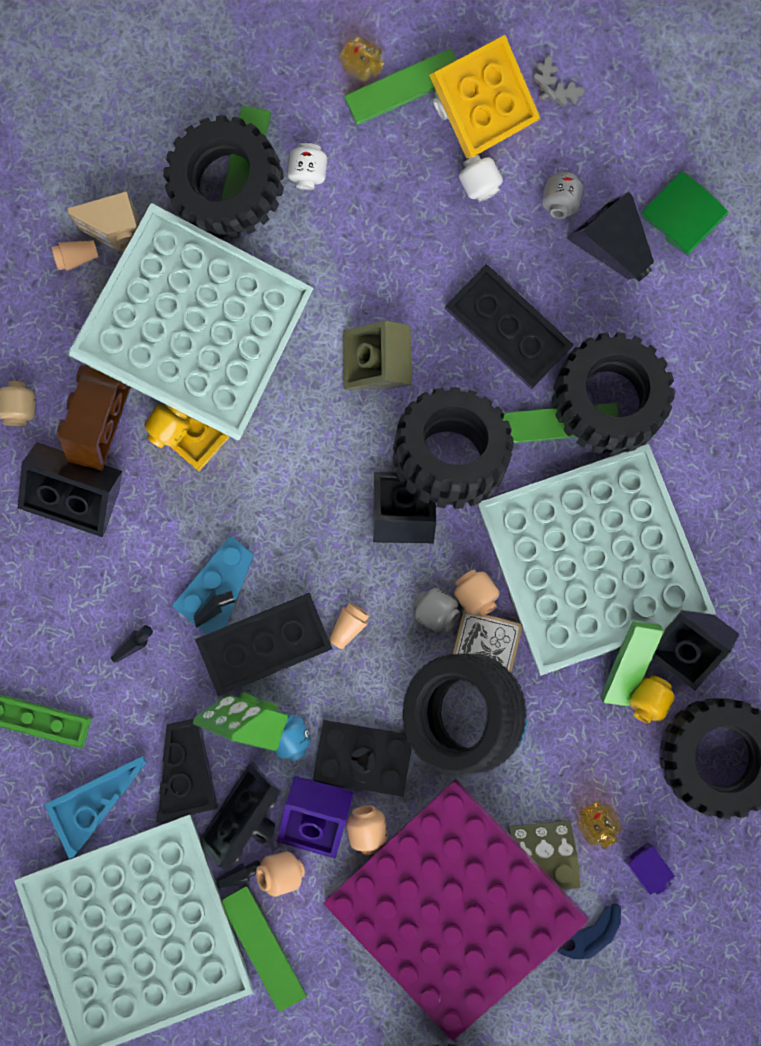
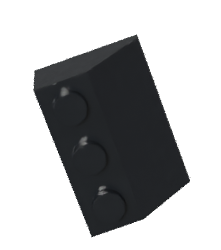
[17,442,122,537]

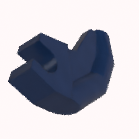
[558,903,621,959]

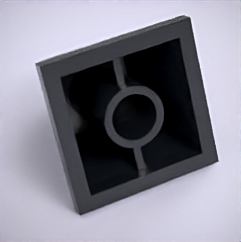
[567,192,654,282]

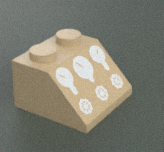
[67,191,140,252]

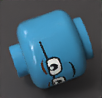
[274,713,312,761]

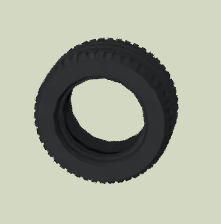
[402,654,527,776]

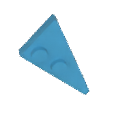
[44,756,147,859]

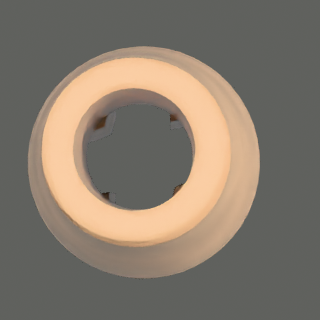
[51,240,98,272]
[329,602,370,649]

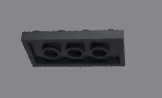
[445,264,574,390]
[195,592,332,697]

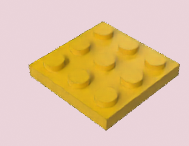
[429,35,541,159]

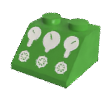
[193,692,289,751]

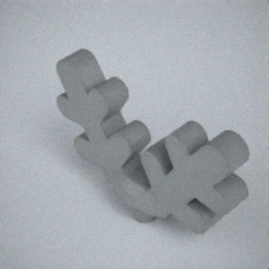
[533,57,585,107]

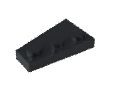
[156,718,218,822]

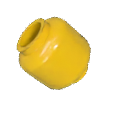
[144,403,190,448]
[629,675,675,723]

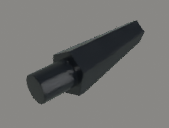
[193,591,235,628]
[110,625,153,663]
[215,860,260,889]

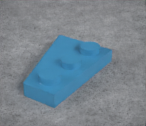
[172,536,255,634]

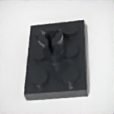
[313,720,412,797]
[200,764,281,871]

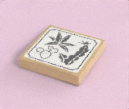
[452,609,522,672]

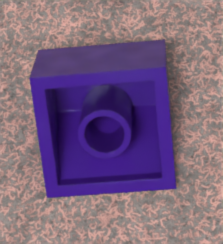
[276,776,354,859]

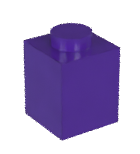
[623,842,675,895]

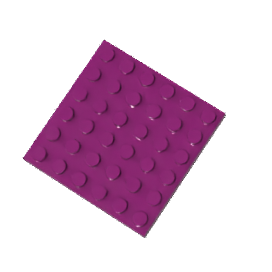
[323,778,589,1041]

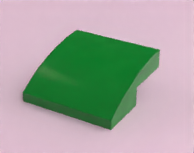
[641,171,728,256]

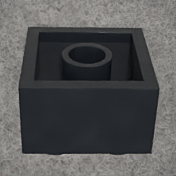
[373,472,437,544]
[652,610,739,691]

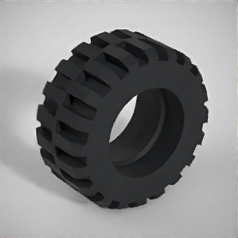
[163,115,284,239]
[552,332,675,455]
[392,387,514,509]
[660,698,761,819]

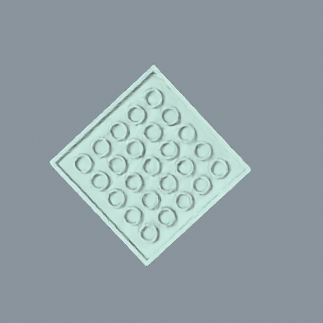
[69,203,313,441]
[477,444,716,676]
[14,815,254,1046]

